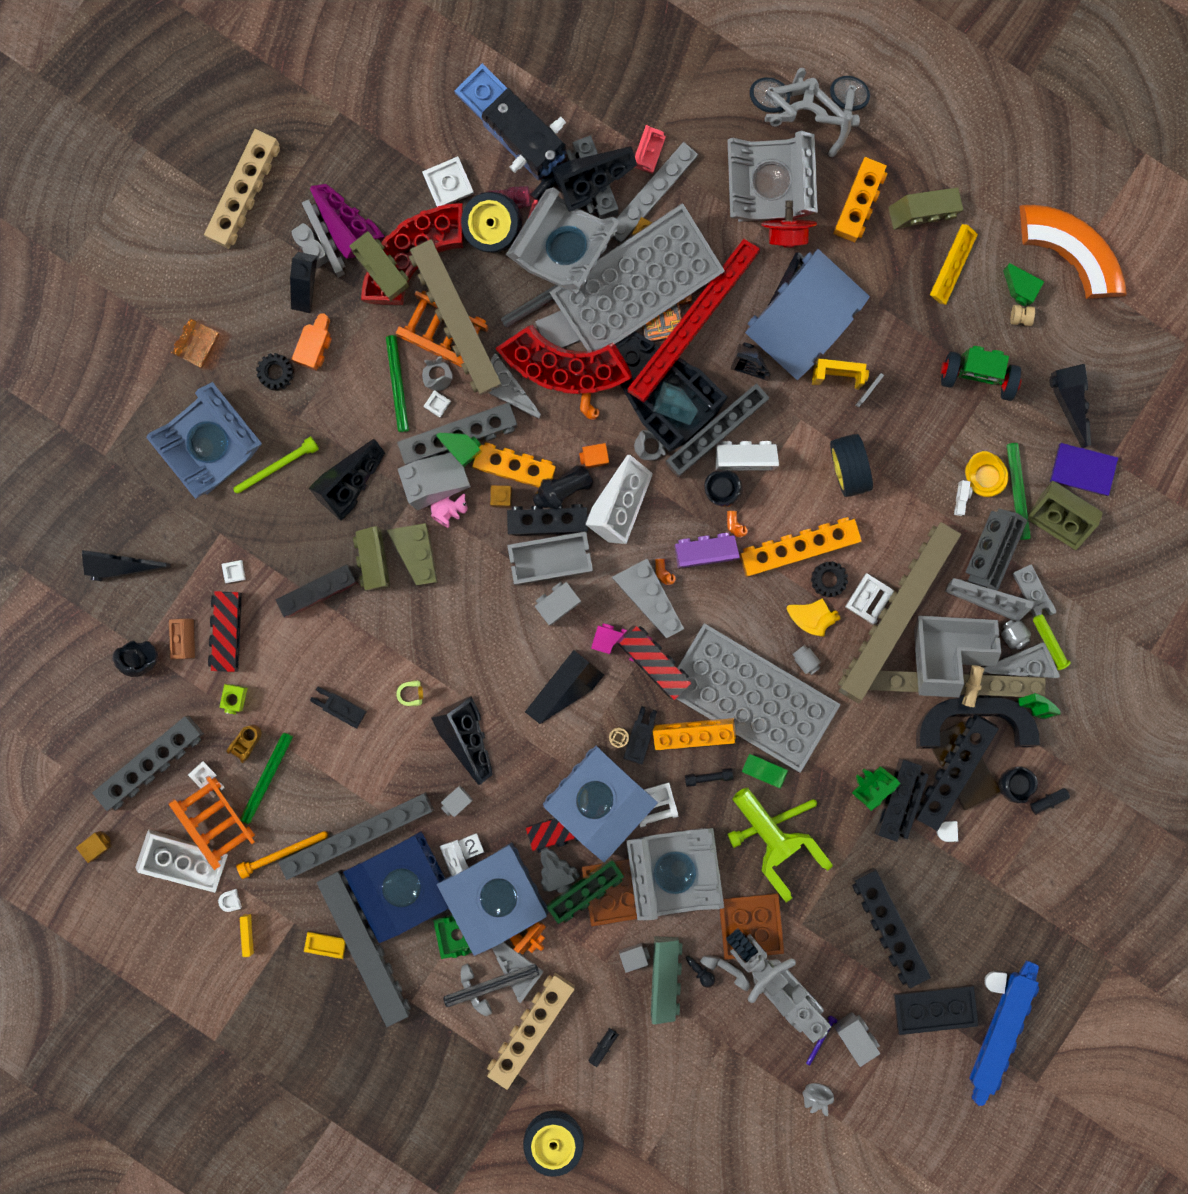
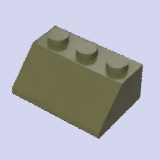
[1028,481,1103,550]
[353,526,391,591]

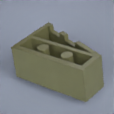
[888,188,963,230]
[349,231,409,301]
[387,523,438,586]

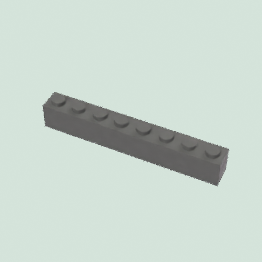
[278,792,434,880]
[316,870,411,1027]

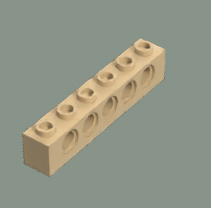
[204,129,280,249]
[487,972,575,1090]

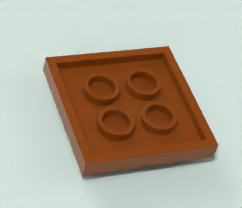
[582,858,637,927]
[719,893,784,960]

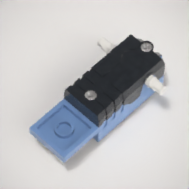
[454,63,566,181]

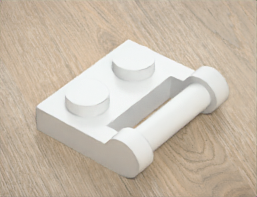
[845,573,894,625]
[640,782,679,828]

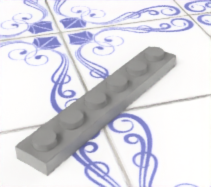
[613,142,698,244]

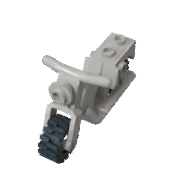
[726,928,831,1043]

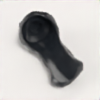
[533,465,594,509]

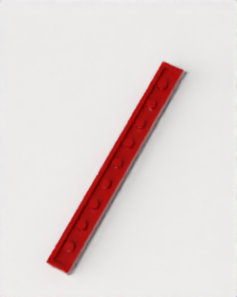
[628,239,760,402]

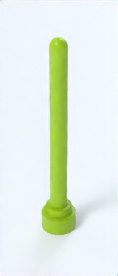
[234,436,319,494]
[727,799,817,848]

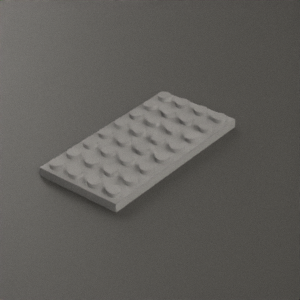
[549,203,725,351]
[676,623,841,773]

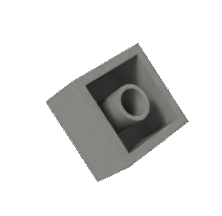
[535,582,581,626]
[833,1012,880,1067]

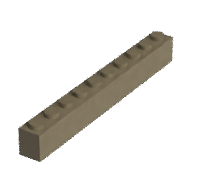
[838,522,961,704]
[843,669,1046,697]

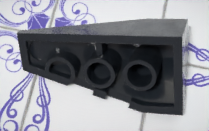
[431,696,493,785]

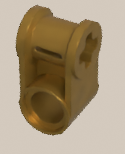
[226,725,262,763]

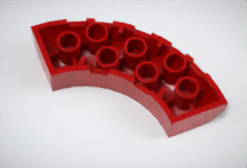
[361,203,464,305]
[496,324,632,394]

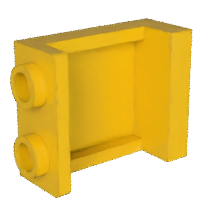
[812,359,869,390]

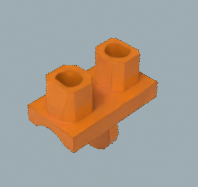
[510,922,546,954]

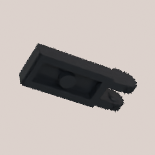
[310,686,367,729]
[623,706,657,765]

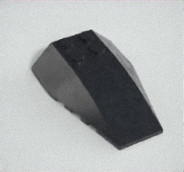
[616,331,728,452]

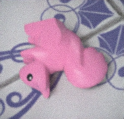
[431,494,468,528]

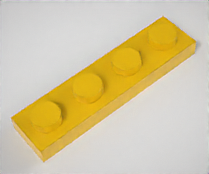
[930,224,978,305]

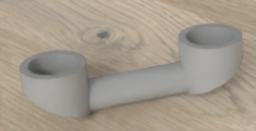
[700,955,751,991]
[461,963,492,1016]

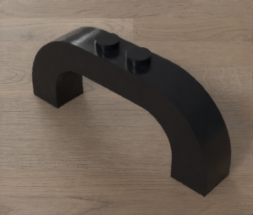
[916,695,1040,749]

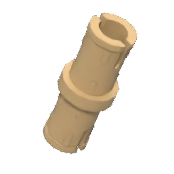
[962,665,985,707]

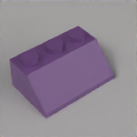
[674,533,740,569]

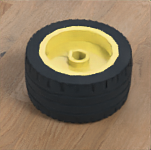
[461,192,522,253]
[830,434,873,497]
[523,1110,584,1177]

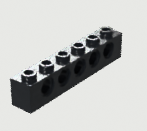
[915,713,999,831]
[852,868,931,989]

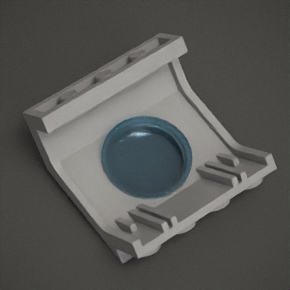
[506,187,619,294]
[626,828,724,920]

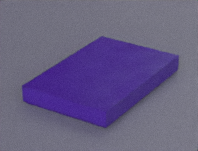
[1050,443,1118,496]

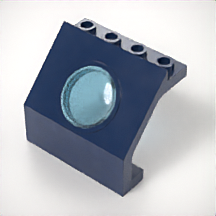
[343,831,449,943]

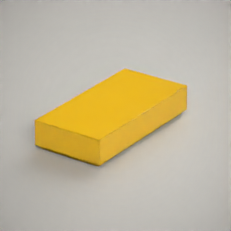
[240,914,254,957]
[304,931,346,959]

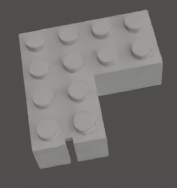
[914,616,1001,698]

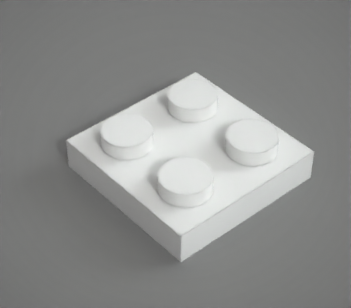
[422,157,474,207]

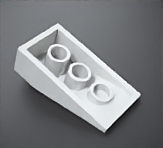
[586,455,653,544]
[135,829,228,893]

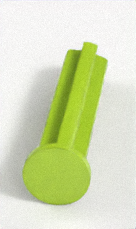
[1033,614,1071,670]

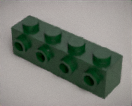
[547,858,624,924]

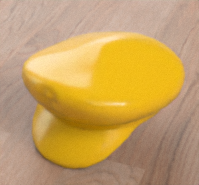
[965,451,1009,497]

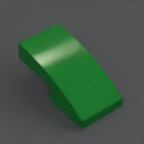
[1018,693,1061,719]
[742,754,789,789]

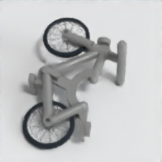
[749,68,870,157]

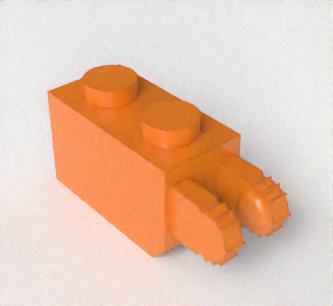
[291,313,332,371]

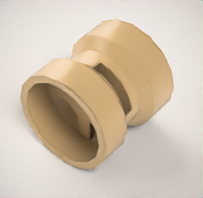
[1010,305,1035,326]
[609,727,629,748]

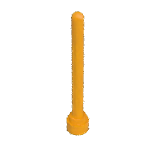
[236,831,328,880]

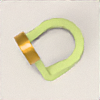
[396,681,424,706]

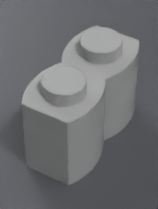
[292,223,329,268]

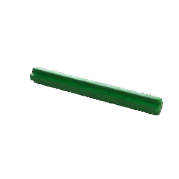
[386,335,409,432]
[1006,443,1031,540]
[240,732,293,824]

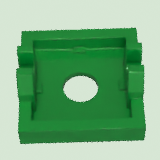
[852,766,901,811]
[433,915,472,959]

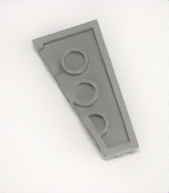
[945,578,1034,621]

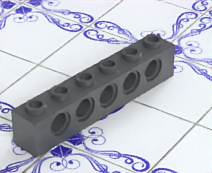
[665,383,769,477]
[397,402,518,465]
[92,716,204,811]

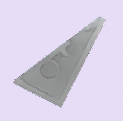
[488,353,541,419]
[983,642,1060,678]
[492,942,544,1003]

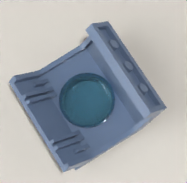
[146,382,262,499]
[543,746,658,862]
[437,843,549,956]

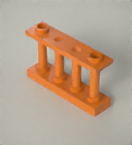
[396,291,489,368]
[168,775,255,870]

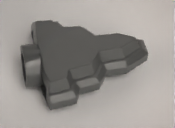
[541,847,580,893]

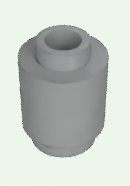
[792,645,821,675]

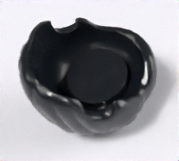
[704,470,743,507]
[112,641,158,677]
[998,766,1038,803]

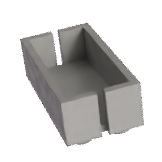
[507,532,593,585]

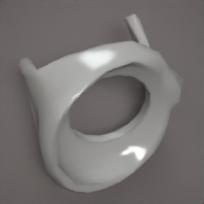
[422,356,453,391]
[634,430,666,461]
[802,1083,834,1116]

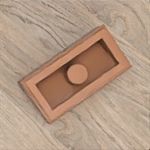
[169,619,195,659]

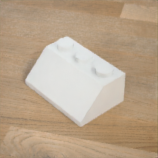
[716,441,779,471]

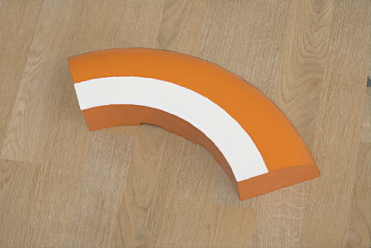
[1020,205,1127,299]

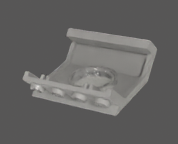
[728,131,818,222]

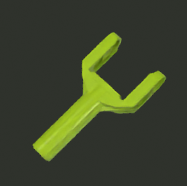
[732,788,833,903]

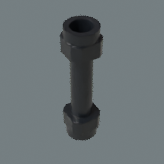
[684,768,733,787]

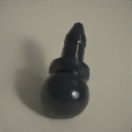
[686,956,715,988]

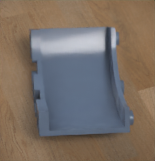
[745,249,870,380]

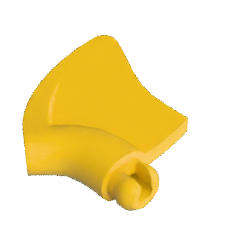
[787,599,840,637]

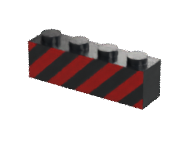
[275,564,358,618]
[208,591,242,672]
[616,625,691,700]
[526,804,606,853]

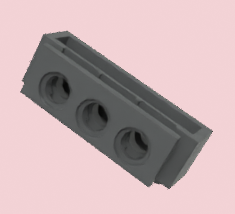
[566,135,618,219]
[965,508,1028,591]

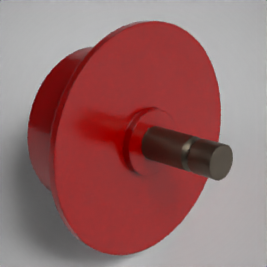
[761,200,817,248]

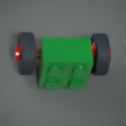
[940,346,1021,401]

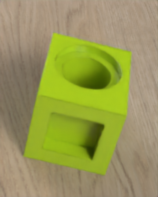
[219,684,248,714]

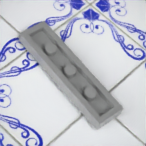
[302,199,346,278]

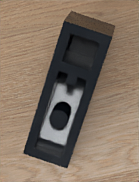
[290,252,317,313]

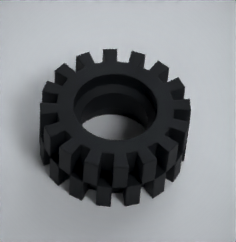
[256,353,294,391]
[811,561,848,598]

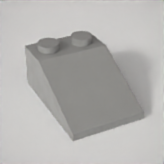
[398,453,471,511]

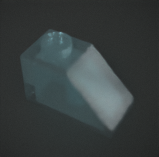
[653,382,698,425]

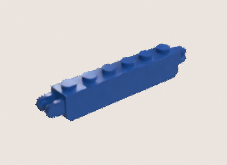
[969,961,1039,1106]

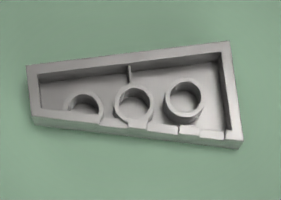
[612,559,684,638]

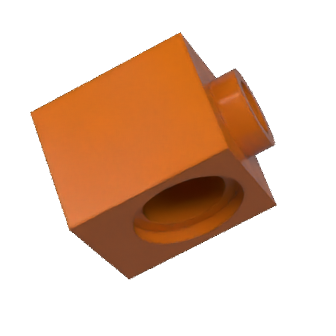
[579,443,609,469]

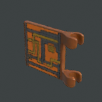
[643,294,692,341]

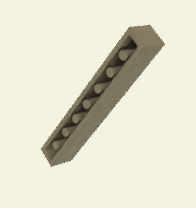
[409,239,502,396]

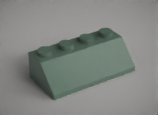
[651,936,683,1024]

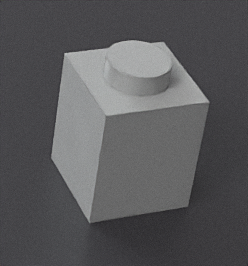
[441,785,473,817]
[619,943,651,973]

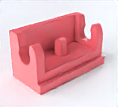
[634,125,666,174]

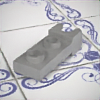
[1012,564,1056,617]

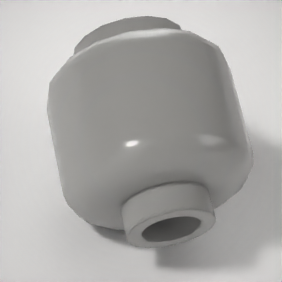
[1001,620,1031,650]

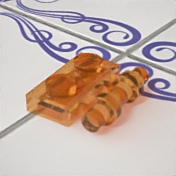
[172,318,220,369]

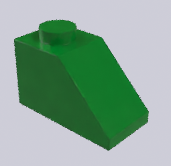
[1003,263,1044,306]
[436,433,482,467]

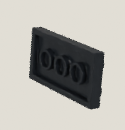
[893,985,978,1035]

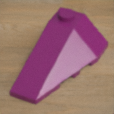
[310,184,385,259]

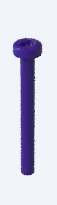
[806,1016,838,1066]

